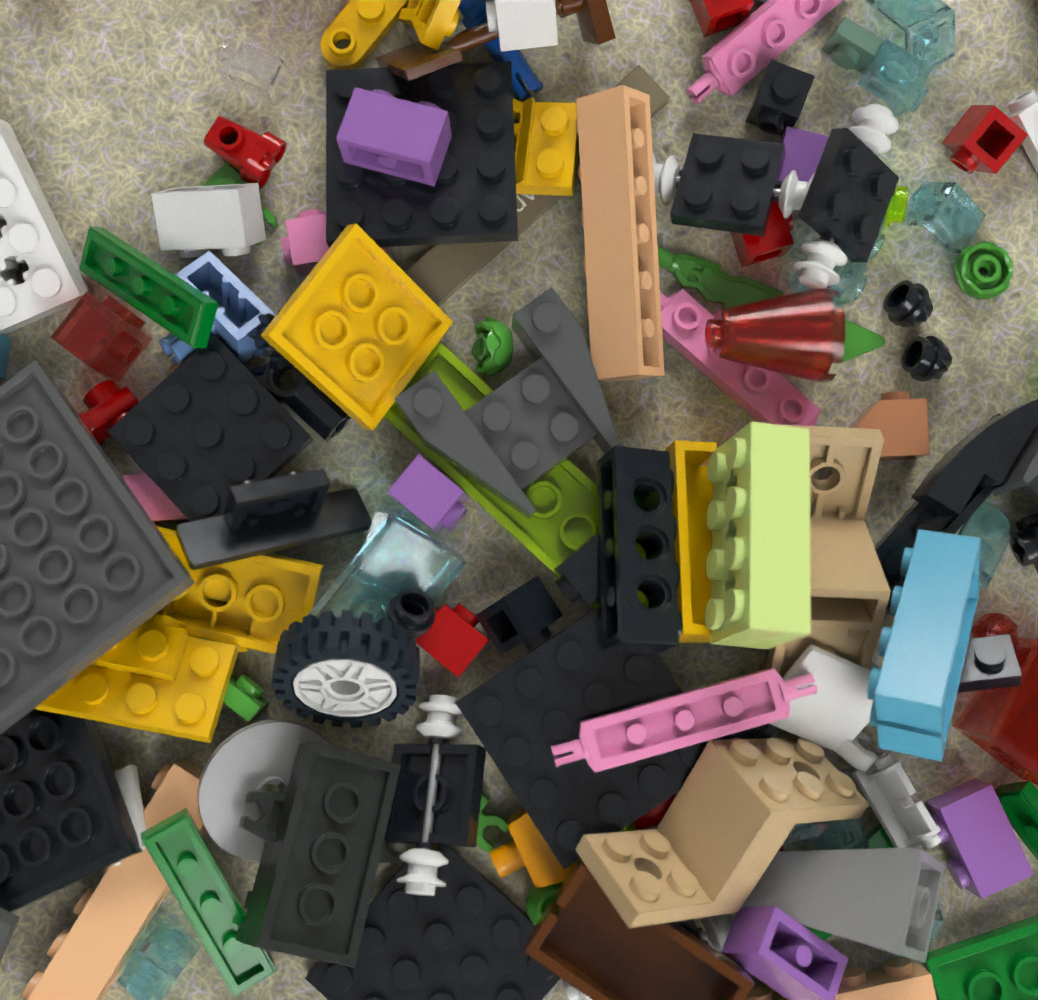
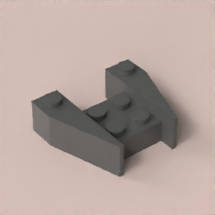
[394,287,620,519]

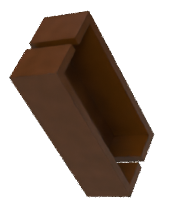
[525,858,754,1000]

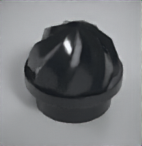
[883,280,933,328]
[902,336,952,382]
[387,588,435,639]

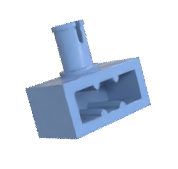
[159,250,274,365]

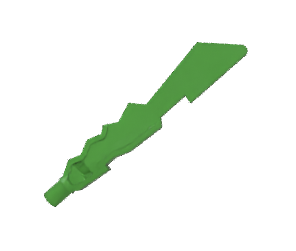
[658,246,885,363]

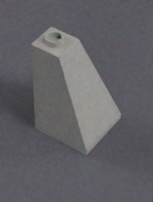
[743,847,945,963]

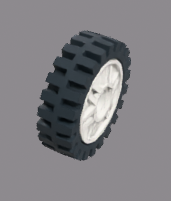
[272,610,420,728]

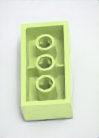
[705,421,811,649]

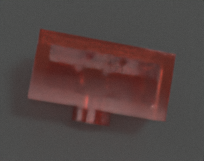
[50,291,152,382]

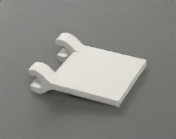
[769,644,877,772]

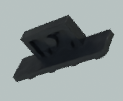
[176,469,372,570]

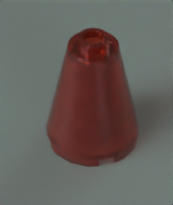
[705,287,845,383]

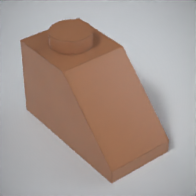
[848,391,930,461]

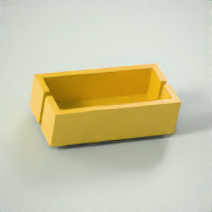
[664,440,717,644]

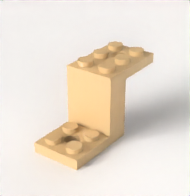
[765,425,891,678]
[575,737,869,928]

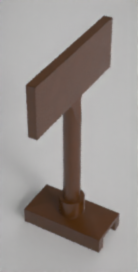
[376,0,616,81]

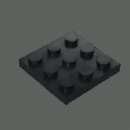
[107,334,314,522]

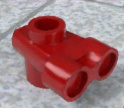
[204,116,287,190]
[78,380,139,445]

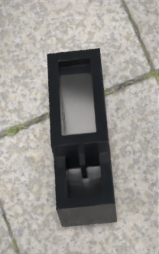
[911,399,1038,517]

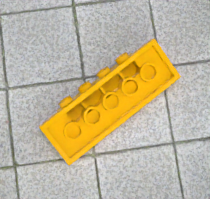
[147,526,324,654]
[34,615,238,743]

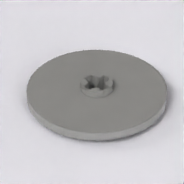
[197,719,331,861]

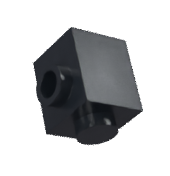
[745,59,815,136]
[554,531,601,606]
[475,575,563,655]

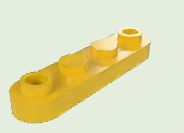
[320,0,409,70]

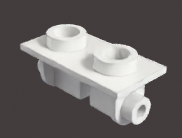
[852,753,942,850]

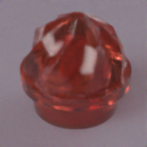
[971,613,1018,651]

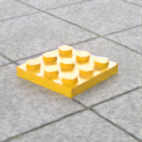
[260,223,453,431]

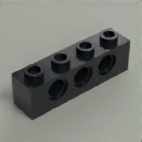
[596,445,683,654]

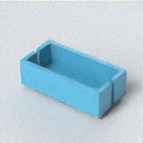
[867,529,981,762]

